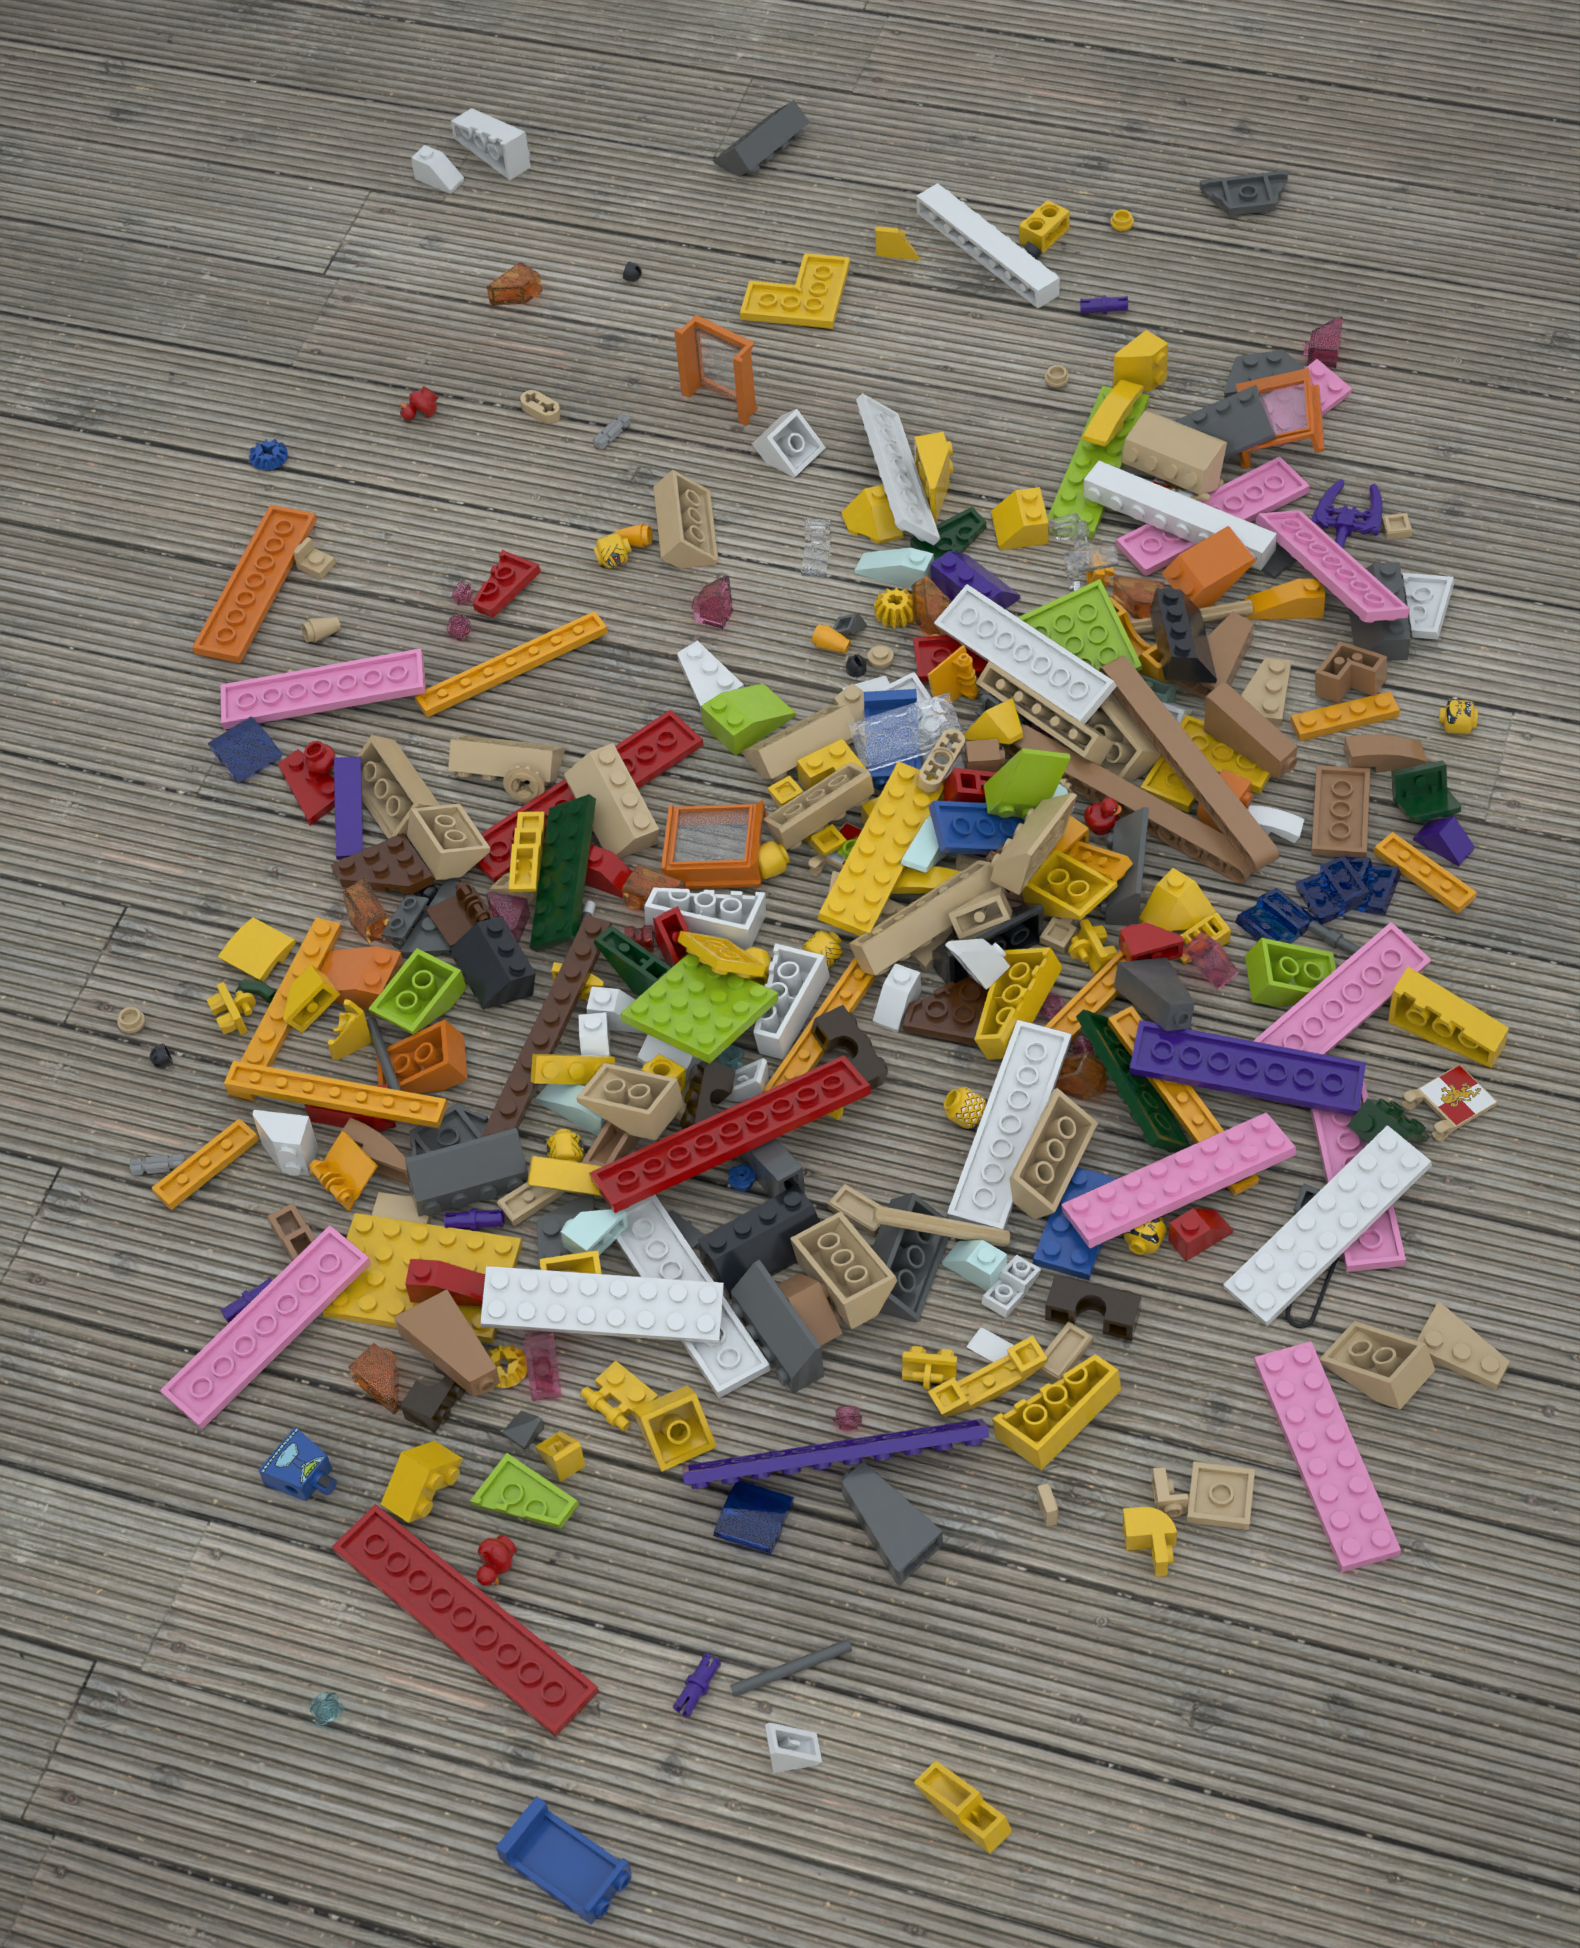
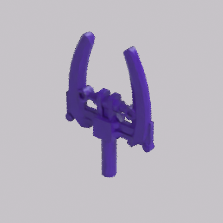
[1311,479,1382,548]

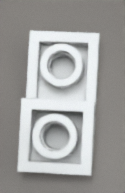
[1247,805,1304,843]
[981,1255,1041,1318]

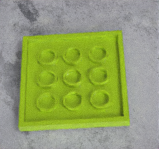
[1018,579,1143,672]
[620,953,779,1064]

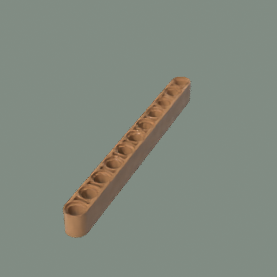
[1099,655,1279,872]
[1002,724,1254,884]

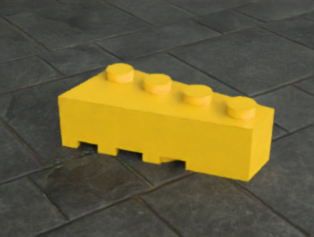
[974,947,1063,1060]
[1388,966,1509,1068]
[992,1354,1121,1471]

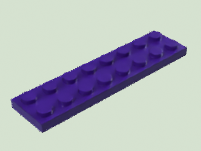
[1129,1020,1366,1116]

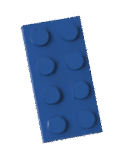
[928,801,1025,855]
[1033,1167,1119,1281]

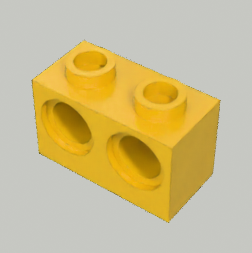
[1018,200,1070,254]

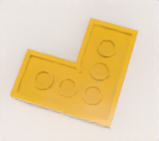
[740,253,850,329]
[1140,715,1272,813]

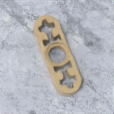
[917,729,965,792]

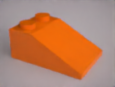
[1162,526,1257,609]
[320,946,404,1010]
[376,1019,468,1094]

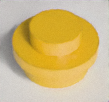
[1110,210,1134,231]

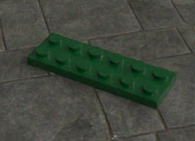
[530,794,596,952]
[1076,1009,1191,1153]

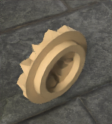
[503,765,545,803]

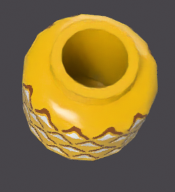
[944,1087,986,1129]

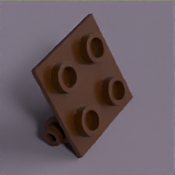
[426,882,495,947]

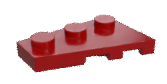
[472,550,541,618]
[278,749,335,826]

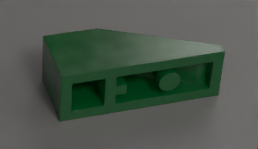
[594,925,672,996]

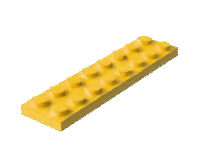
[817,761,944,936]

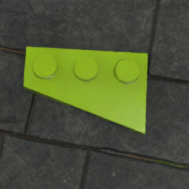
[470,1453,580,1529]

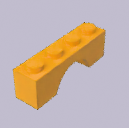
[1109,596,1170,683]

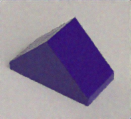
[1413,816,1475,866]

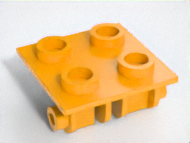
[927,645,979,712]
[309,1130,378,1211]

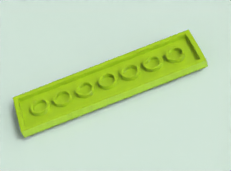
[1047,386,1149,539]

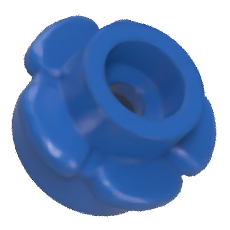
[728,1164,756,1191]

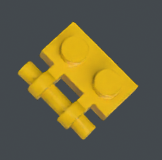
[580,1360,659,1431]

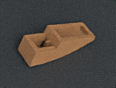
[1343,734,1428,773]
[343,1118,409,1185]
[581,1121,641,1167]
[268,1203,316,1261]

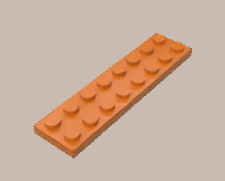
[192,505,317,664]

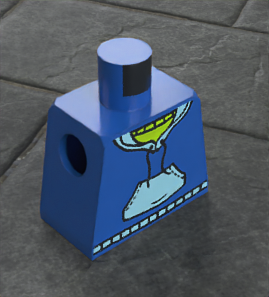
[259,1427,337,1501]

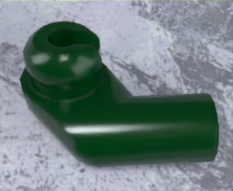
[235,979,276,1004]

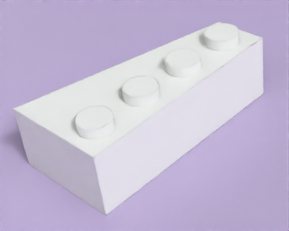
[451,108,531,180]
[644,887,766,950]
[753,943,830,1060]

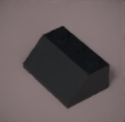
[450,916,536,1010]

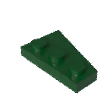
[910,507,986,561]

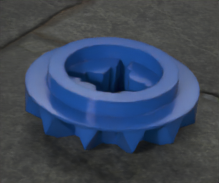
[249,439,288,470]

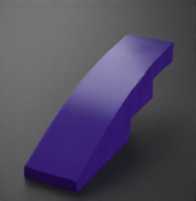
[334,757,363,859]

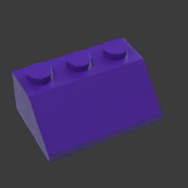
[931,551,1020,609]

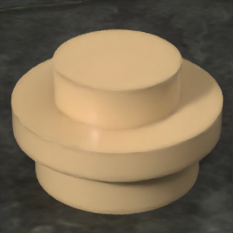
[1045,365,1069,388]
[868,645,894,670]
[117,1007,145,1033]

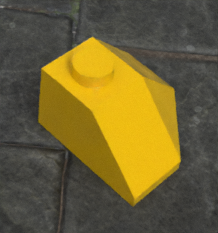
[841,484,903,544]
[1139,868,1216,932]

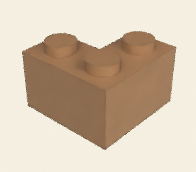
[1315,641,1387,704]
[965,739,1005,772]
[778,1273,843,1346]

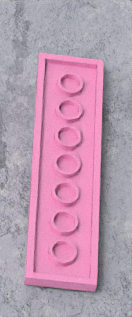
[1116,456,1310,577]
[1256,510,1410,623]
[220,648,426,730]
[1254,922,1431,1055]
[1310,1080,1406,1272]
[1061,1112,1296,1248]
[160,1225,372,1430]
[1254,1341,1401,1572]

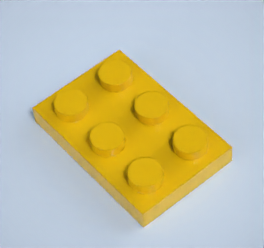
[678,931,766,979]

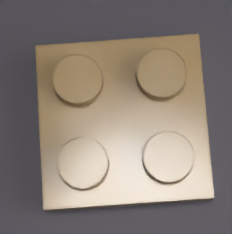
[1187,1462,1255,1530]

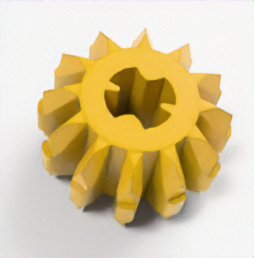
[874,586,917,630]

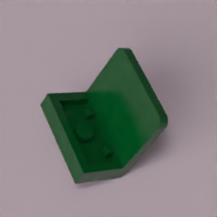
[1391,760,1461,823]
[1347,1098,1430,1144]

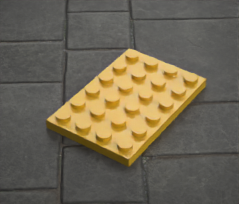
[322,1213,523,1344]

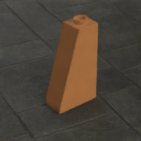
[1176,611,1254,701]
[1204,681,1297,779]
[394,1290,500,1397]

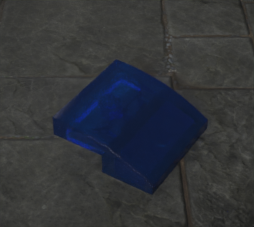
[208,716,283,784]
[1295,855,1370,925]
[1329,857,1401,915]
[1235,887,1316,944]
[713,1481,794,1554]

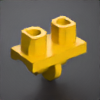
[1068,919,1118,975]
[206,982,256,1035]
[902,1346,957,1390]

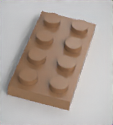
[1311,765,1370,859]

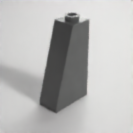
[1114,958,1195,1031]
[739,1139,805,1198]
[841,1462,943,1586]

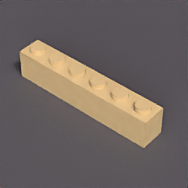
[976,661,1114,765]
[849,860,1005,976]

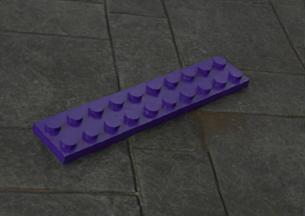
[682,1418,989,1489]

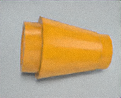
[615,523,653,548]
[811,624,851,654]

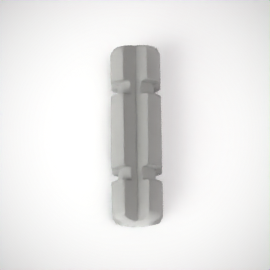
[593,412,631,450]
[130,1154,186,1175]

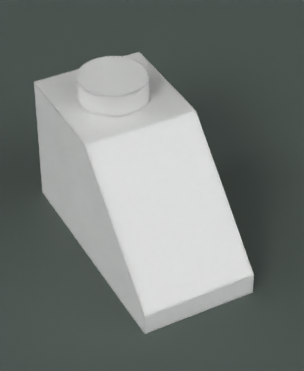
[411,145,464,194]
[945,939,1011,990]
[873,963,921,1033]
[587,987,644,1034]
[579,1012,611,1056]

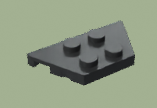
[1199,170,1289,216]
[1224,349,1305,399]
[400,878,459,959]
[409,1103,488,1157]
[537,1194,595,1270]

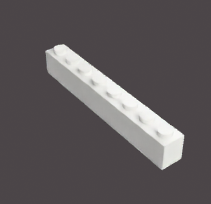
[916,183,1060,308]
[1083,461,1277,570]

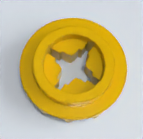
[487,1343,529,1388]

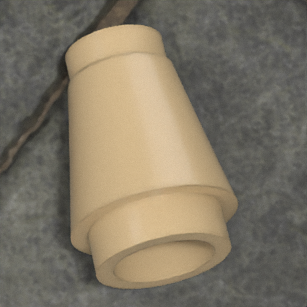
[301,616,341,643]

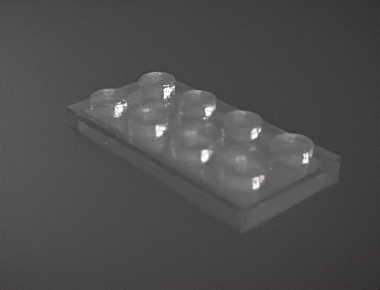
[848,693,962,771]

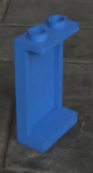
[864,689,921,790]
[496,1796,632,1925]

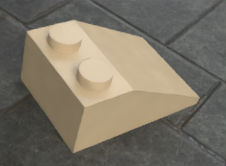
[576,1063,683,1141]
[1319,1321,1435,1410]

